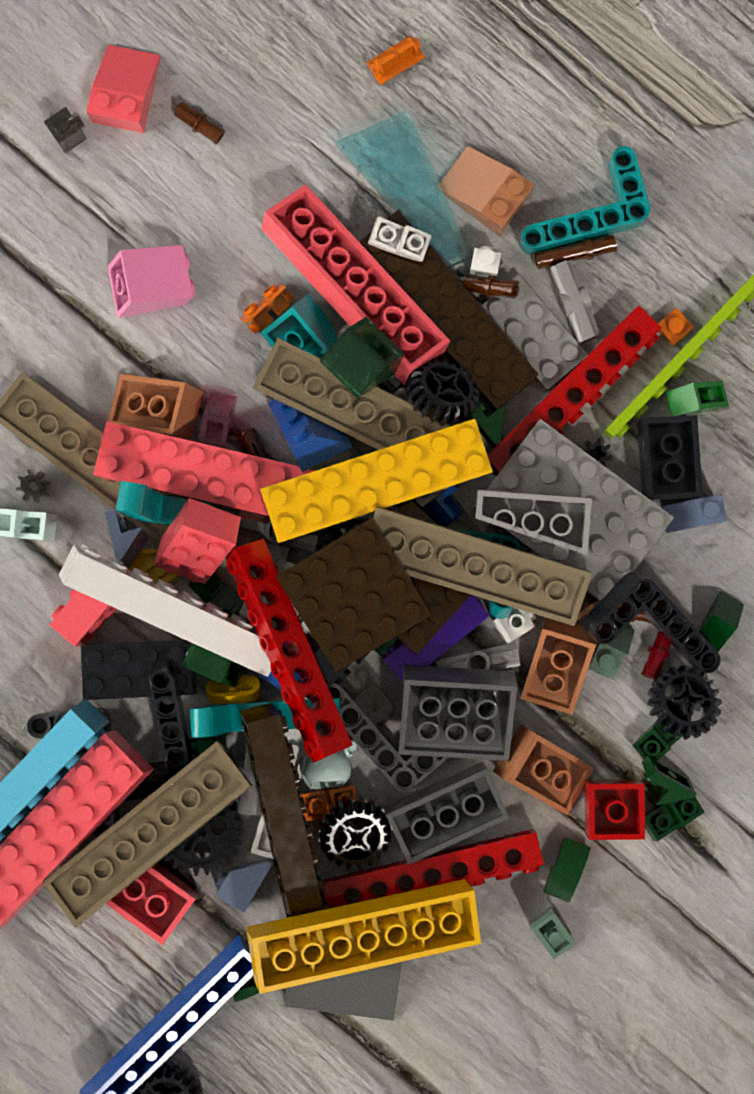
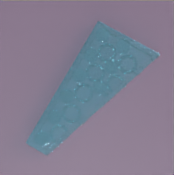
[335,110,471,268]

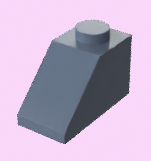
[662,494,727,533]
[215,858,274,913]

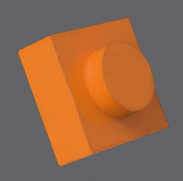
[658,308,694,347]

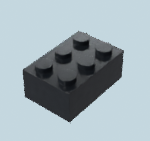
[637,415,703,502]

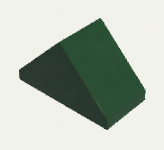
[698,591,744,652]

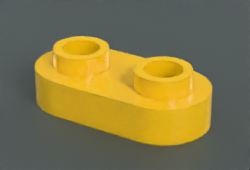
[206,675,261,705]

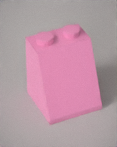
[107,245,195,318]

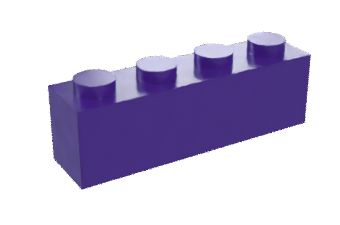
[384,595,490,682]

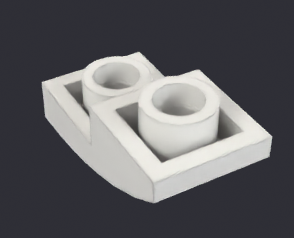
[368,217,432,262]

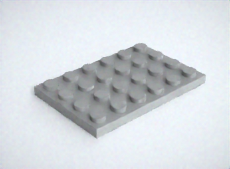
[474,419,674,601]

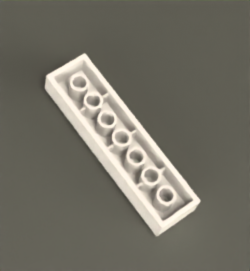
[59,544,283,677]

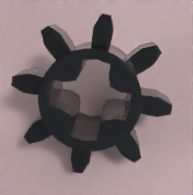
[583,438,613,468]

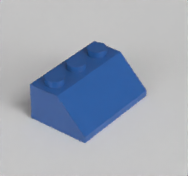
[268,400,352,472]

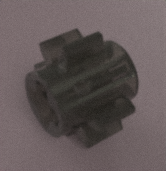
[16,469,52,503]

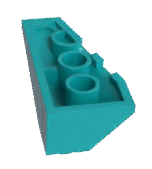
[260,293,346,366]

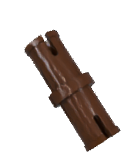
[463,275,519,299]

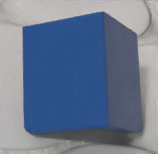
[424,486,463,527]

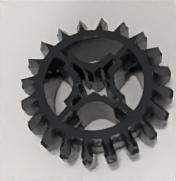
[406,358,480,427]
[647,665,722,740]
[318,796,392,869]
[132,1063,203,1094]

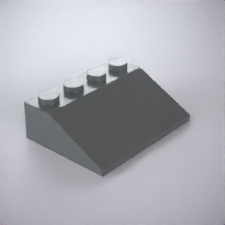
[398,665,518,761]
[285,962,402,1021]

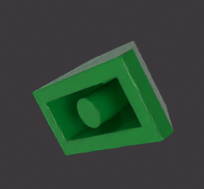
[666,380,729,416]

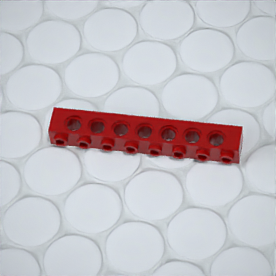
[487,305,662,474]
[226,538,353,763]
[322,829,544,909]

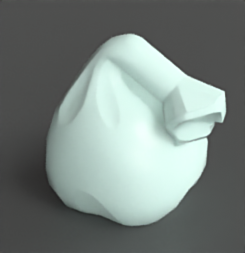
[302,733,357,789]

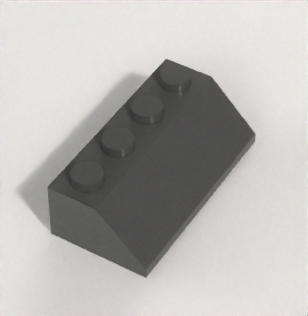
[384,762,509,865]

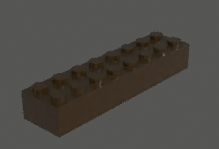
[359,210,539,412]
[239,703,329,918]

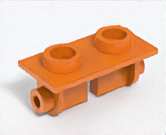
[366,35,425,85]
[240,283,294,334]

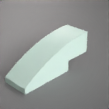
[0,509,57,542]

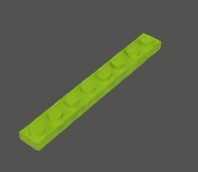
[602,274,754,440]

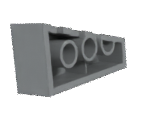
[475,490,592,555]

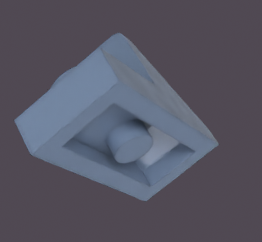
[105,510,148,569]

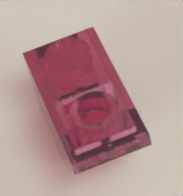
[198,392,238,450]

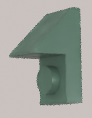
[588,627,635,680]
[529,907,576,959]

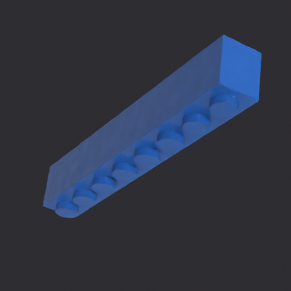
[79,935,253,1094]

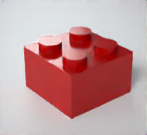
[584,780,645,840]

